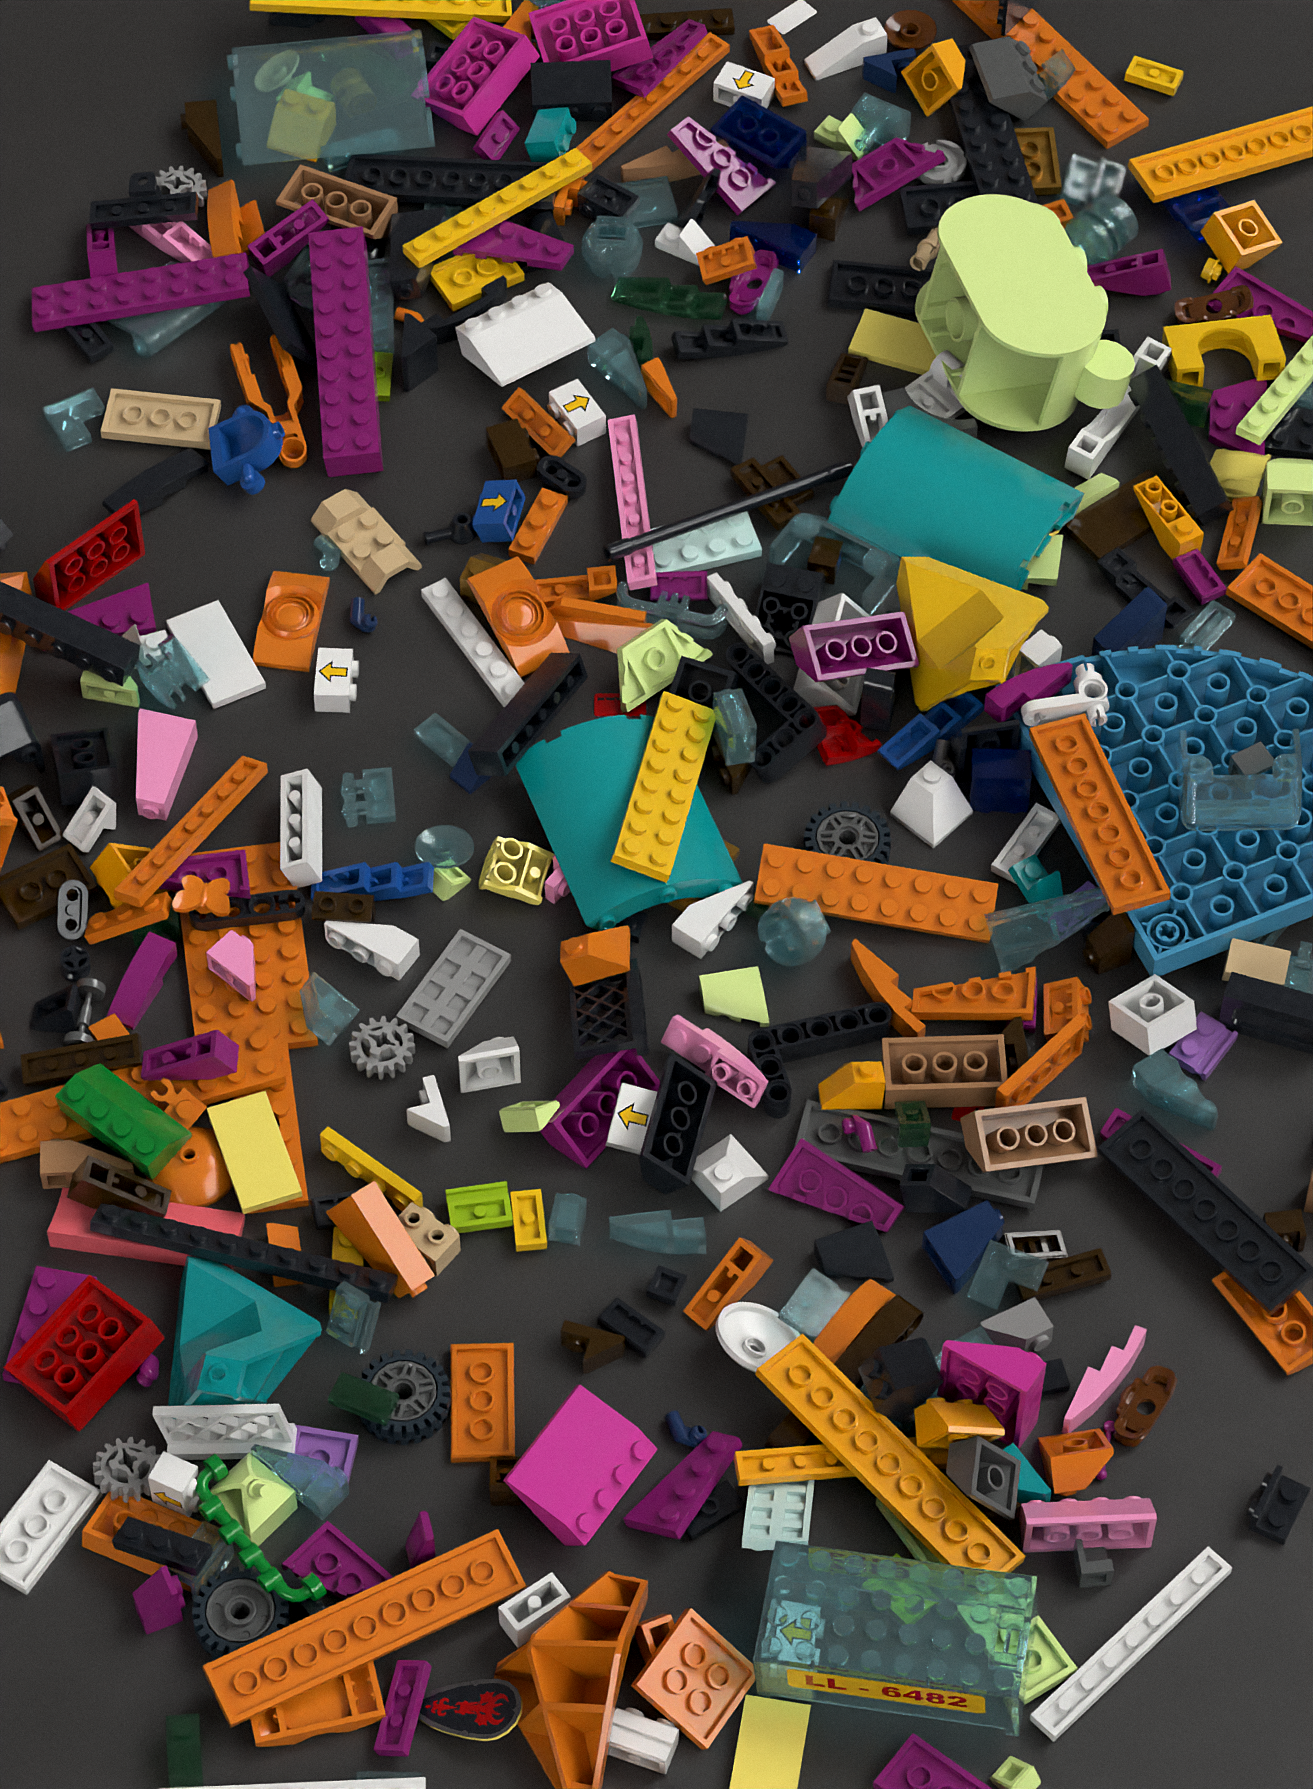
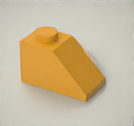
[818,1061,886,1110]

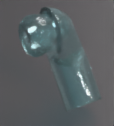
[313,535,341,571]

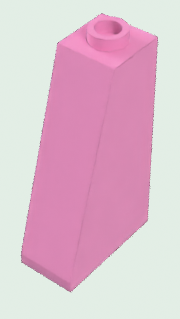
[136,709,198,821]

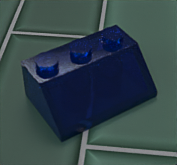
[710,95,807,169]

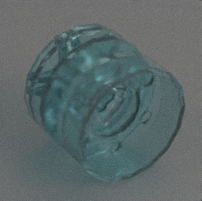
[1065,193,1139,265]
[134,634,210,711]

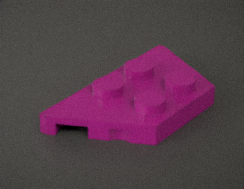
[852,137,946,212]
[1208,378,1267,455]

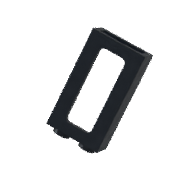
[1219,972,1313,1055]

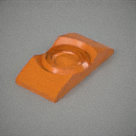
[467,556,570,679]
[252,571,330,672]
[250,1661,386,1747]

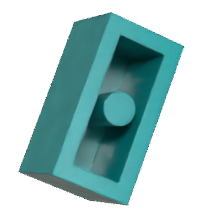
[524,107,576,163]

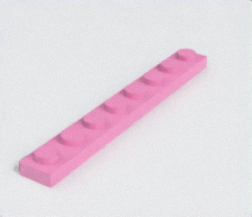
[608,414,658,590]

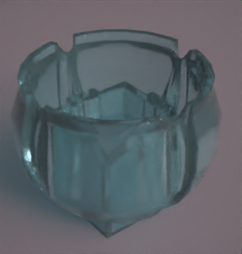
[582,216,643,279]
[758,897,831,967]

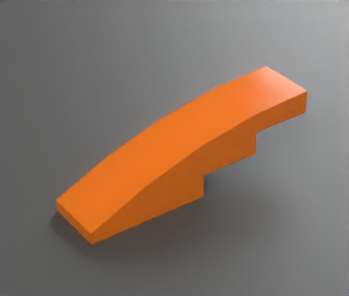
[749,24,808,107]
[207,179,243,258]
[850,939,926,1037]

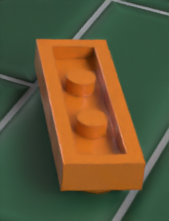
[502,387,576,458]
[508,488,568,565]
[1216,496,1263,570]
[84,891,172,945]

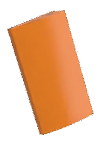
[1212,1272,1313,1376]
[82,1491,225,1594]

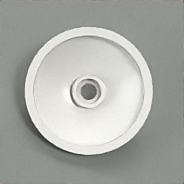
[715,1302,800,1373]

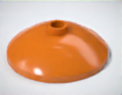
[146,1126,233,1207]

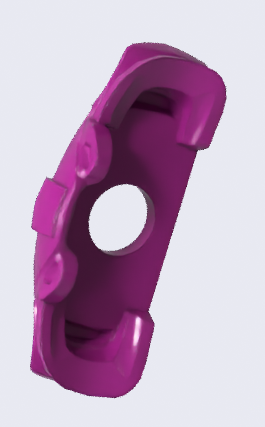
[729,250,779,315]

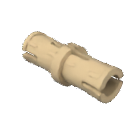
[910,228,940,271]

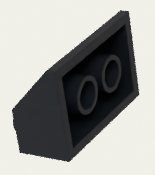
[531,60,612,122]

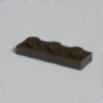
[730,457,801,531]
[1012,1248,1112,1303]

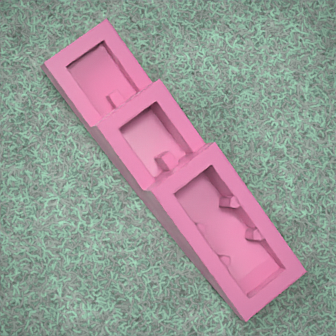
[129,221,213,263]
[1062,1325,1147,1434]

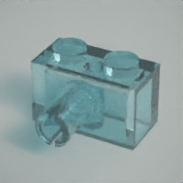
[852,92,911,153]

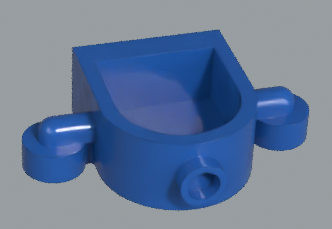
[208,405,285,495]

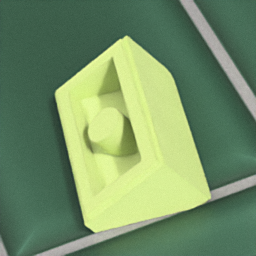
[1075,473,1119,515]
[499,1100,560,1132]

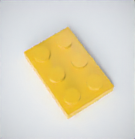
[430,253,525,311]

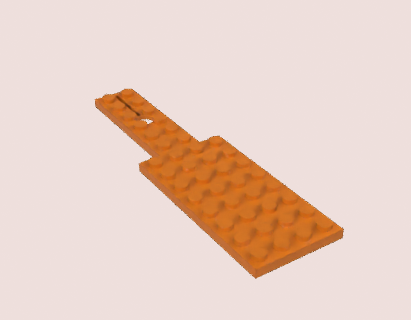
[177,842,318,1214]

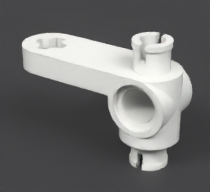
[1021,663,1110,727]

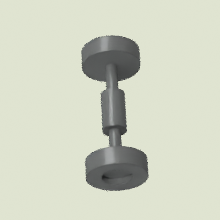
[63,978,106,1047]

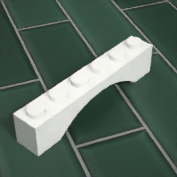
[1064,337,1172,480]

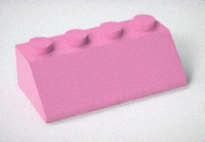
[1019,1496,1157,1553]

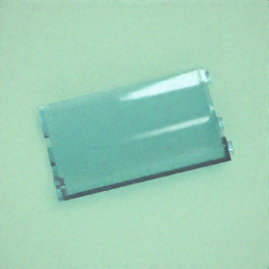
[227,29,435,166]

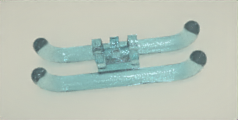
[616,582,728,640]

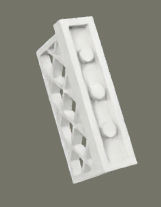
[152,1404,297,1460]

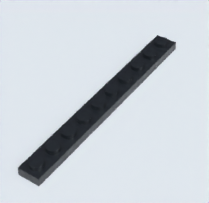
[90,1203,398,1303]

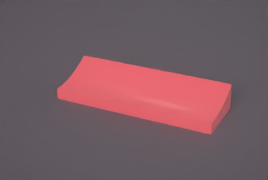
[47,1187,245,1270]

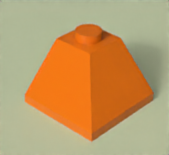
[560,925,630,987]
[1038,1428,1114,1496]

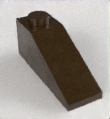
[180,99,224,177]
[67,1155,172,1218]

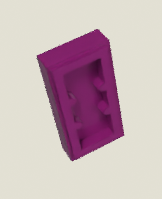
[1172,548,1227,605]
[650,571,708,602]

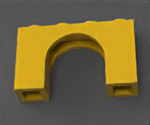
[1162,315,1286,391]

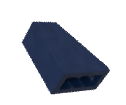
[1091,586,1167,656]
[922,1200,1005,1294]

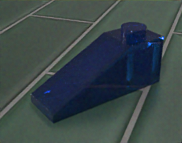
[730,221,817,273]

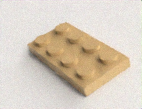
[101,388,221,450]

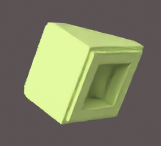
[433,862,471,901]
[989,1755,1041,1789]

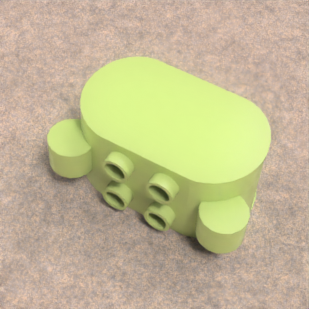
[915,194,1135,432]

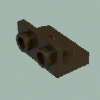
[311,891,376,924]

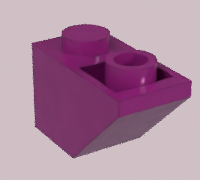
[132,1565,186,1635]

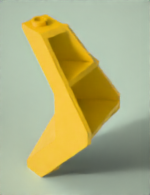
[896,557,1049,711]

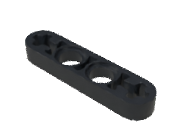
[189,890,306,931]

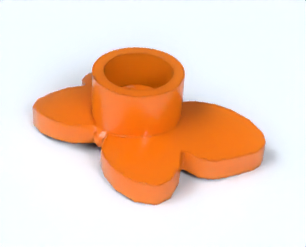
[172,875,231,917]

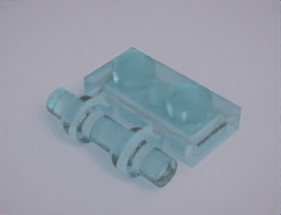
[340,767,396,827]

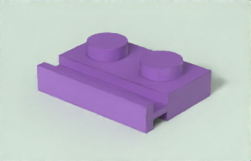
[1168,1011,1238,1081]

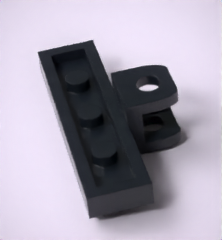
[89,171,199,230]

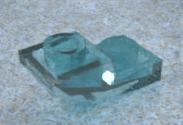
[1038,49,1076,100]

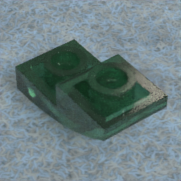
[629,315,653,367]

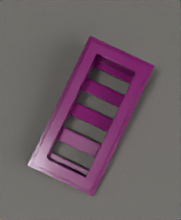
[405,1511,436,1569]

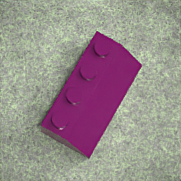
[789,611,920,682]
[540,1040,660,1168]

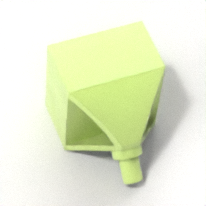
[1261,458,1313,526]
[210,1453,298,1546]

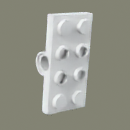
[905,350,966,419]

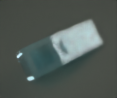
[1131,1048,1218,1131]

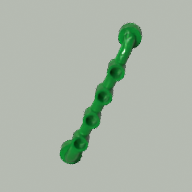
[196,1454,327,1602]

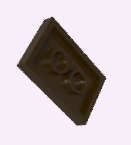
[0,844,98,930]

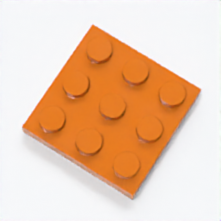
[631,1608,761,1750]

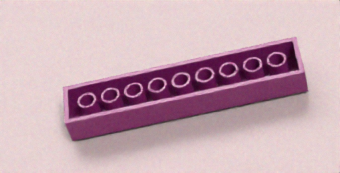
[308,226,383,477]

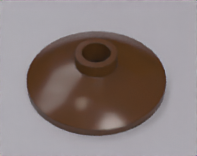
[884,10,937,50]

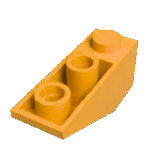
[1133,476,1204,560]

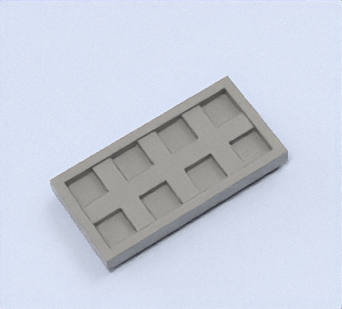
[396,929,511,1049]

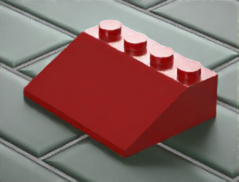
[33,499,145,611]
[3,1274,165,1432]

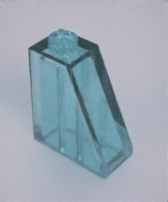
[712,688,757,766]

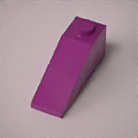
[247,199,329,277]
[86,224,118,278]
[1087,248,1171,296]
[141,1030,239,1080]

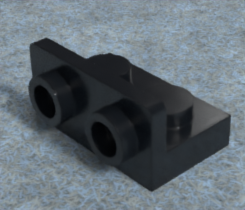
[577,174,640,234]
[1247,1464,1311,1545]

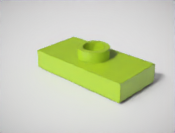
[375,352,393,401]

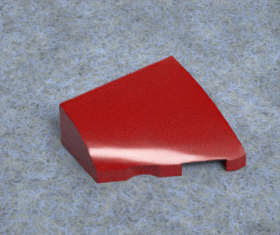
[809,705,882,766]

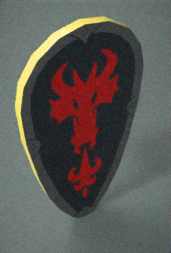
[418,1679,523,1741]

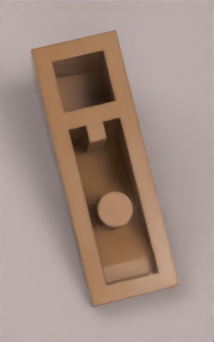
[40,1139,135,1189]

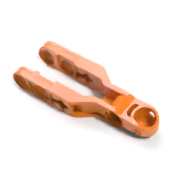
[229,334,307,468]

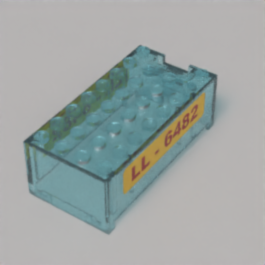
[753,1541,1038,1737]

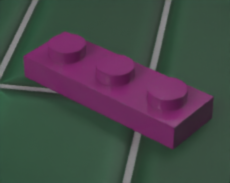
[373,1660,432,1757]

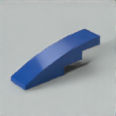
[878,692,984,770]
[311,862,434,901]

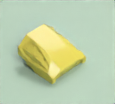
[1210,449,1271,502]
[478,836,555,905]

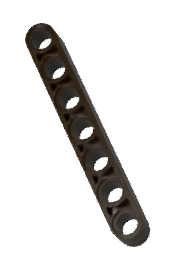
[765,1295,924,1449]

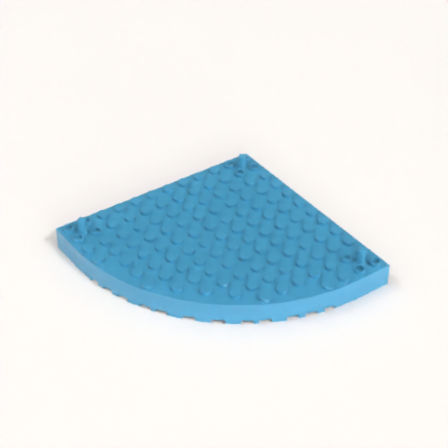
[996,645,1313,977]

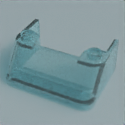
[769,513,901,616]
[1176,729,1303,831]

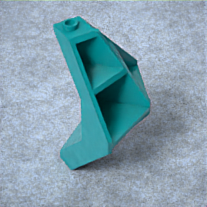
[168,1256,322,1419]

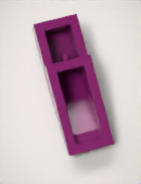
[984,662,1073,723]
[107,932,177,1030]

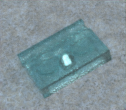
[778,1268,850,1342]
[326,1281,381,1355]

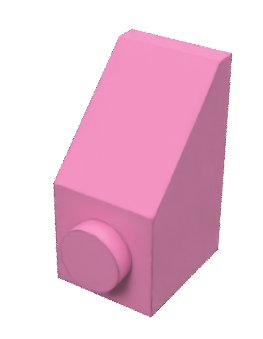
[206,930,256,1002]

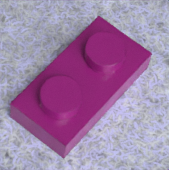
[472,110,520,160]

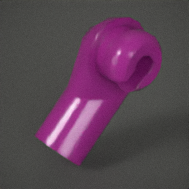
[841,1115,877,1153]
[136,1353,160,1387]

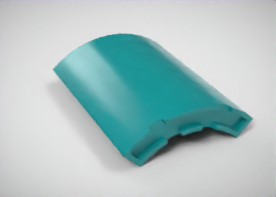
[828,405,1085,591]
[516,715,743,931]

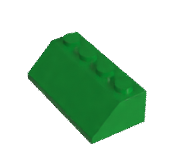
[55,1063,193,1180]

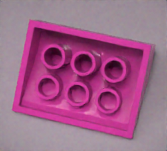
[528,0,653,72]
[411,16,540,136]
[937,1340,1046,1449]
[503,1384,658,1546]

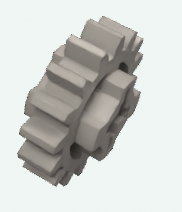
[156,166,207,207]
[349,1016,415,1080]
[93,1437,161,1503]

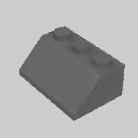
[969,36,1048,121]

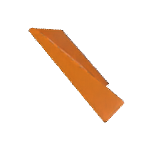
[547,597,653,654]

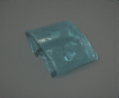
[1059,154,1126,210]

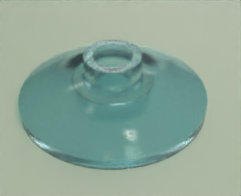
[415,825,474,869]

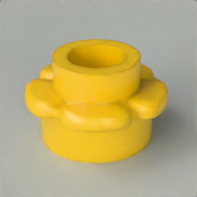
[1201,257,1223,284]

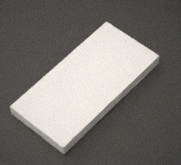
[166,600,266,709]
[0,1460,102,1595]

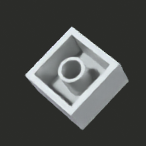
[1108,974,1197,1056]

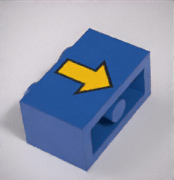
[472,480,526,543]

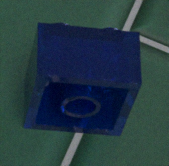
[969,749,1032,813]

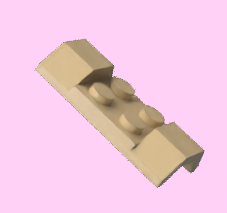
[311,489,422,595]

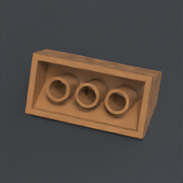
[276,164,398,239]
[882,1034,1008,1109]
[960,1097,1098,1173]

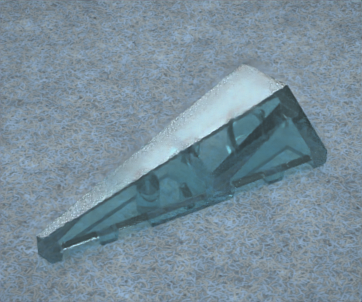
[984,887,1110,974]

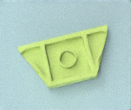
[617,619,713,712]

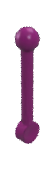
[1096,1421,1115,1480]

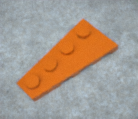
[911,966,1037,1021]

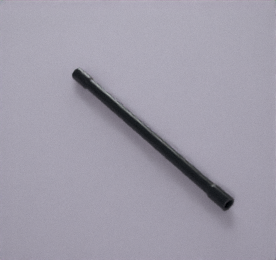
[603,460,853,562]

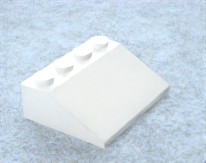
[455,282,596,387]

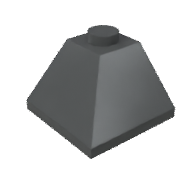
[946,1435,1021,1521]

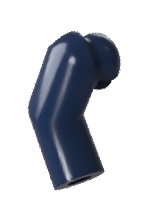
[349,597,378,633]
[664,1411,707,1447]

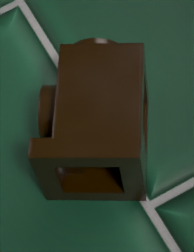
[1263,1209,1307,1252]

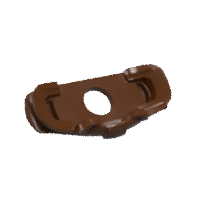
[1174,285,1254,325]
[1114,1365,1178,1447]

